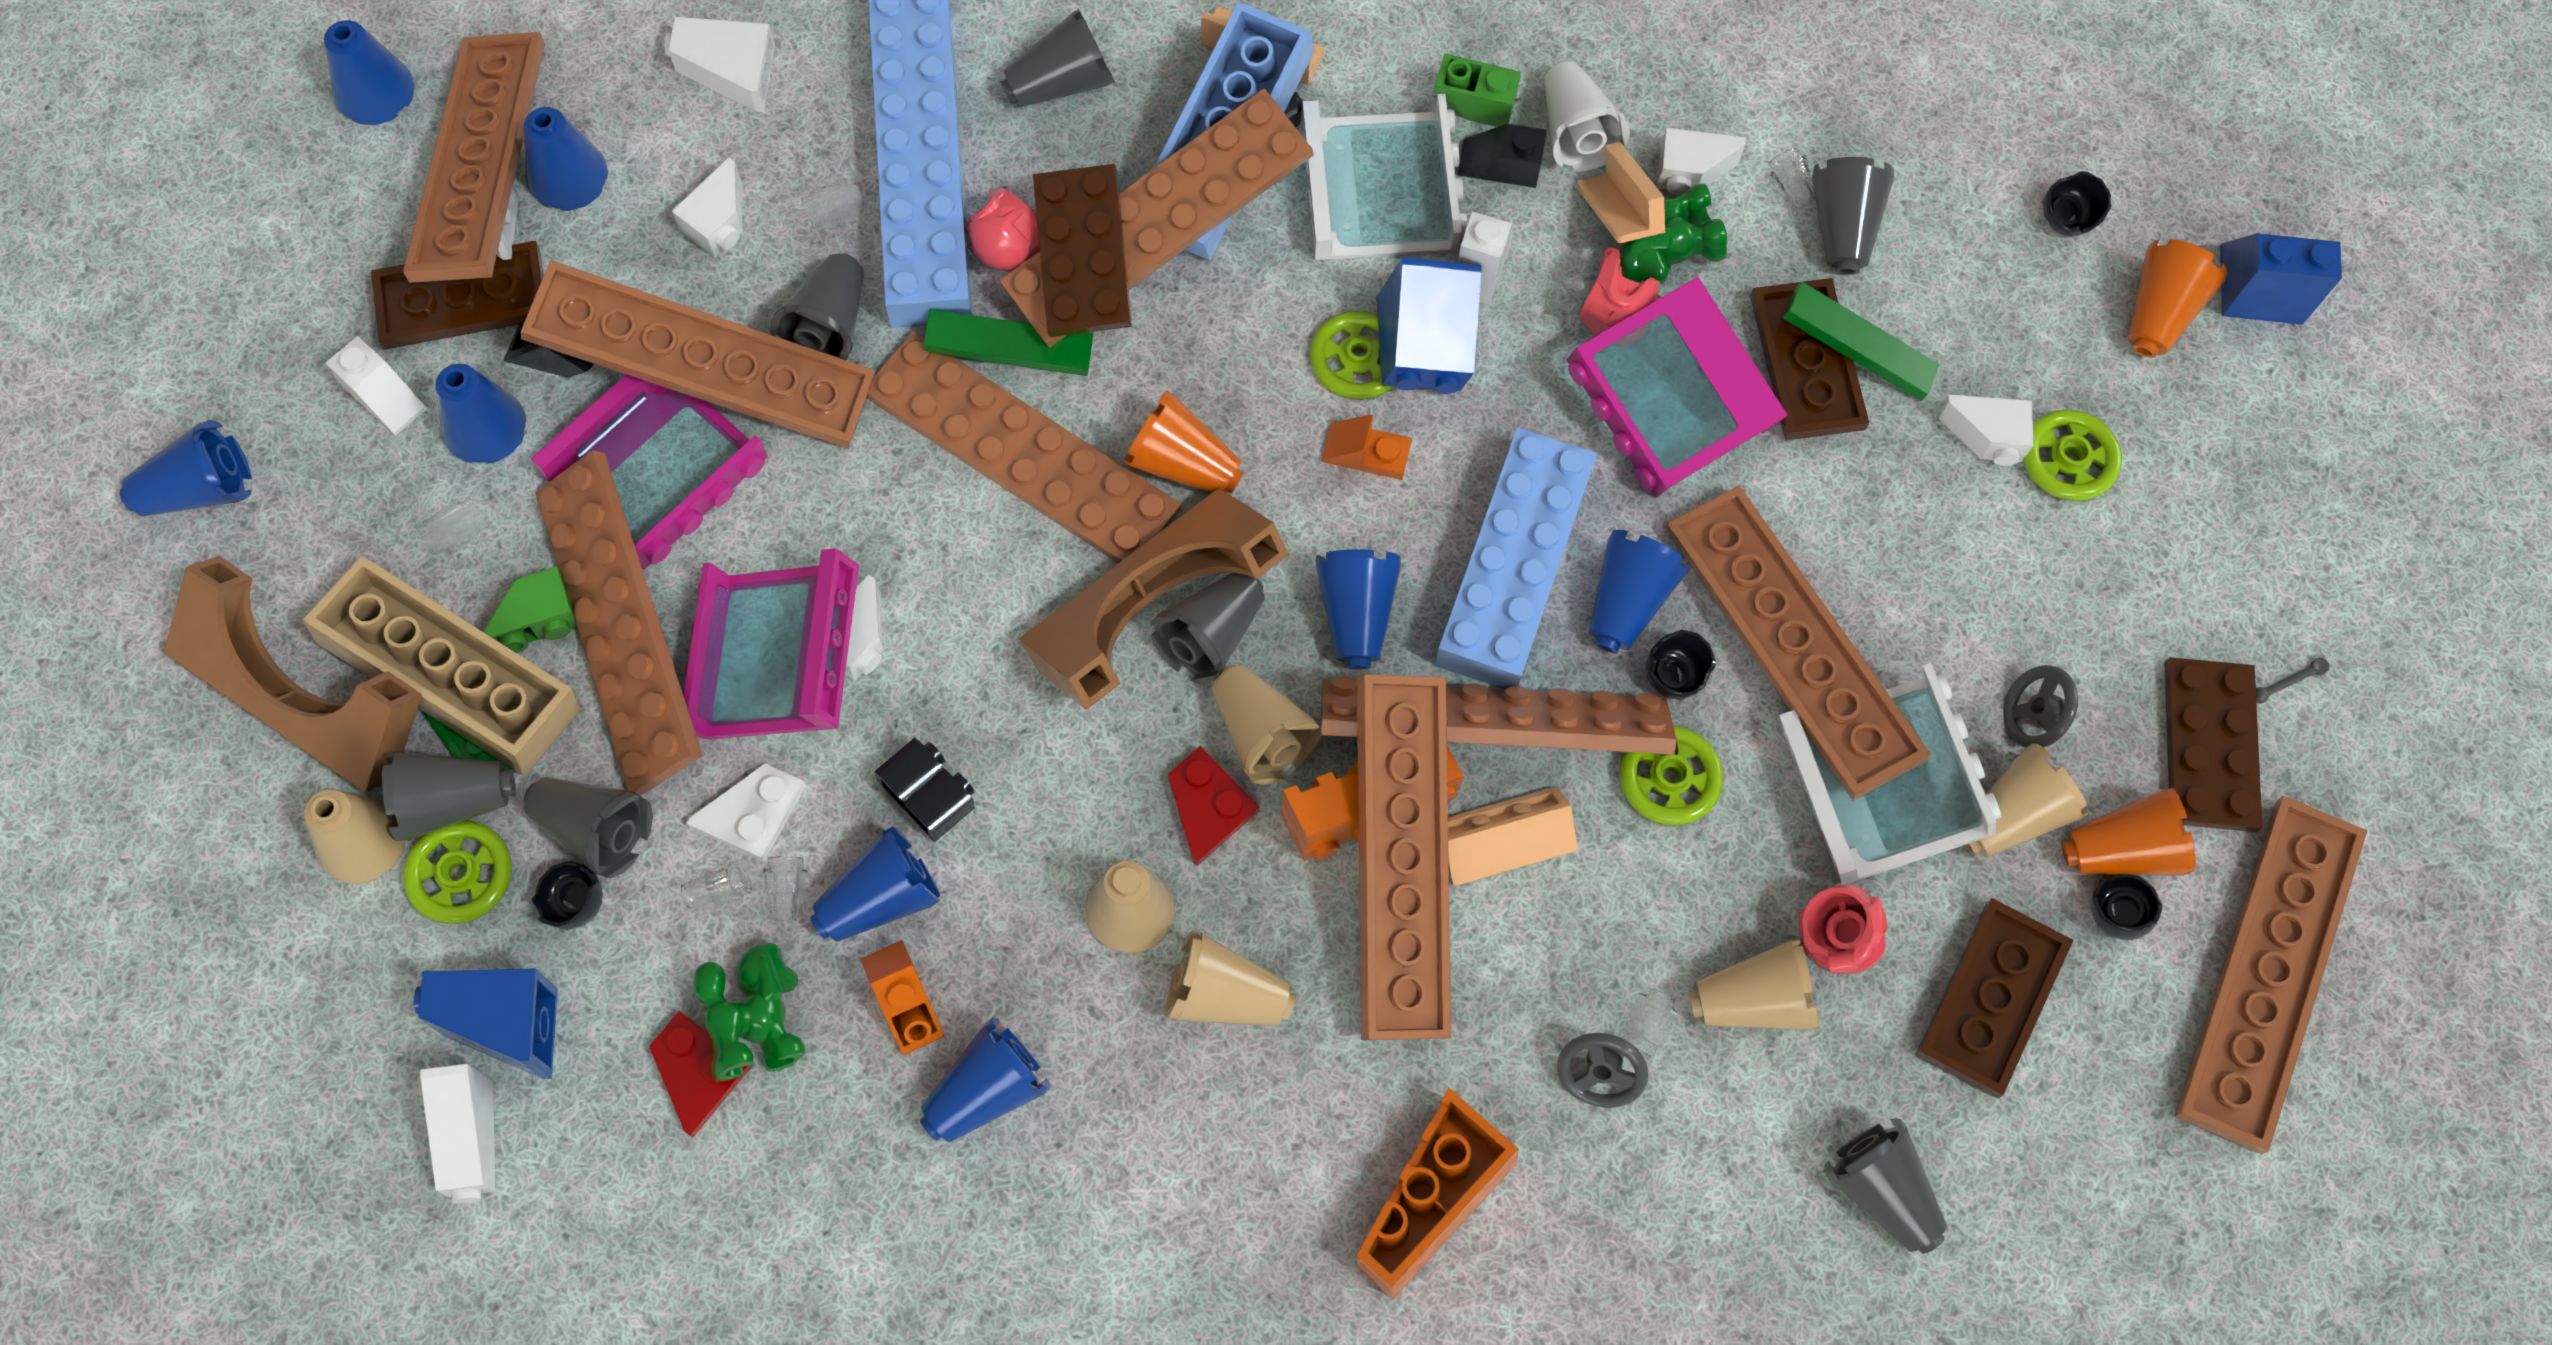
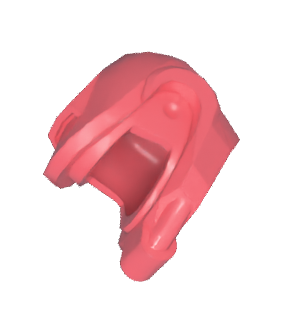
[965,187,1040,272]
[1579,247,1661,348]
[1798,884,1888,974]

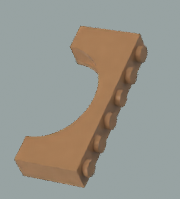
[1019,488,1289,710]
[164,556,422,793]

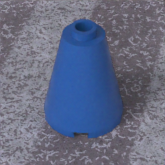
[324,20,415,125]
[524,107,608,211]
[435,364,526,464]
[120,420,252,516]
[1589,530,1690,654]
[1316,549,1401,670]
[810,826,940,942]
[920,1017,1051,1142]

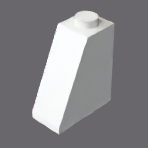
[665,17,775,112]
[1457,212,1513,305]
[420,1064,495,1204]

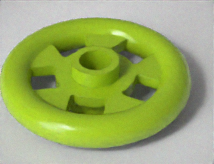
[1309,311,1394,400]
[2023,409,2122,501]
[1619,726,1724,826]
[403,820,512,924]

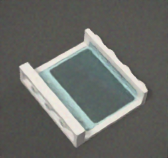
[1301,93,1468,260]
[1779,663,2002,885]

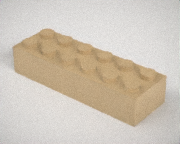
[303,555,580,777]

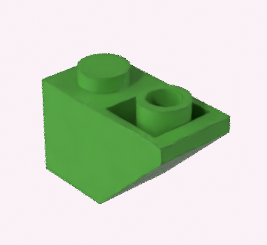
[1434,53,1521,127]
[484,566,577,653]

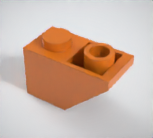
[860,940,945,1056]

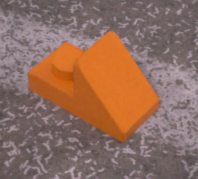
[1321,415,1412,480]

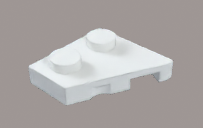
[686,764,806,862]

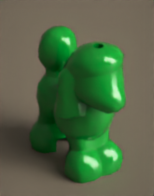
[1619,184,1727,284]
[693,942,805,1082]

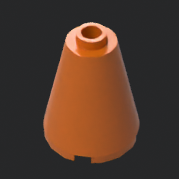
[2128,239,2228,358]
[1123,390,1244,494]
[2062,788,2196,876]

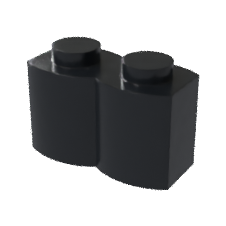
[874,737,975,842]

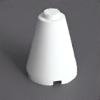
[1544,61,1630,172]

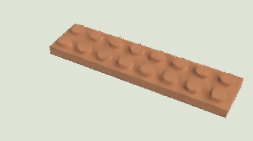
[403,32,545,283]
[999,88,1314,348]
[521,260,876,449]
[867,331,1181,563]
[535,450,703,795]
[1666,485,1931,801]
[1357,674,1451,1040]
[1321,677,1677,754]
[2174,796,2368,1154]

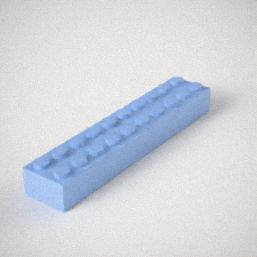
[869,0,973,328]

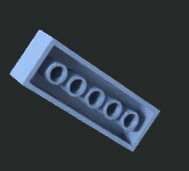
[1154,1,1315,261]
[1434,427,1597,689]

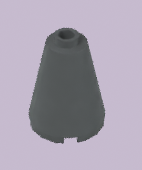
[1000,9,1115,107]
[1812,157,1895,275]
[770,254,864,360]
[1150,573,1265,685]
[382,752,516,841]
[524,777,653,878]
[1823,1118,1947,1254]

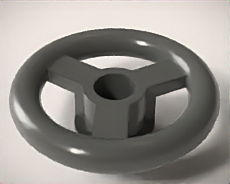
[2003,665,2078,748]
[1557,1033,1649,1108]

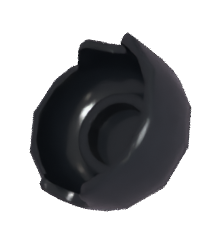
[2042,171,2111,236]
[1645,629,1716,700]
[532,861,603,930]
[2091,874,2163,941]

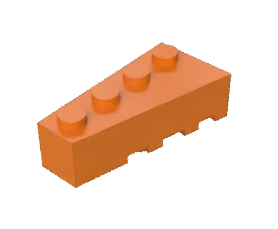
[1281,746,1464,861]
[1357,1087,1519,1299]

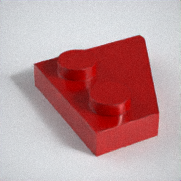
[1168,746,1260,866]
[649,1011,751,1138]

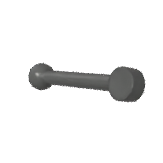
[2256,657,2330,704]

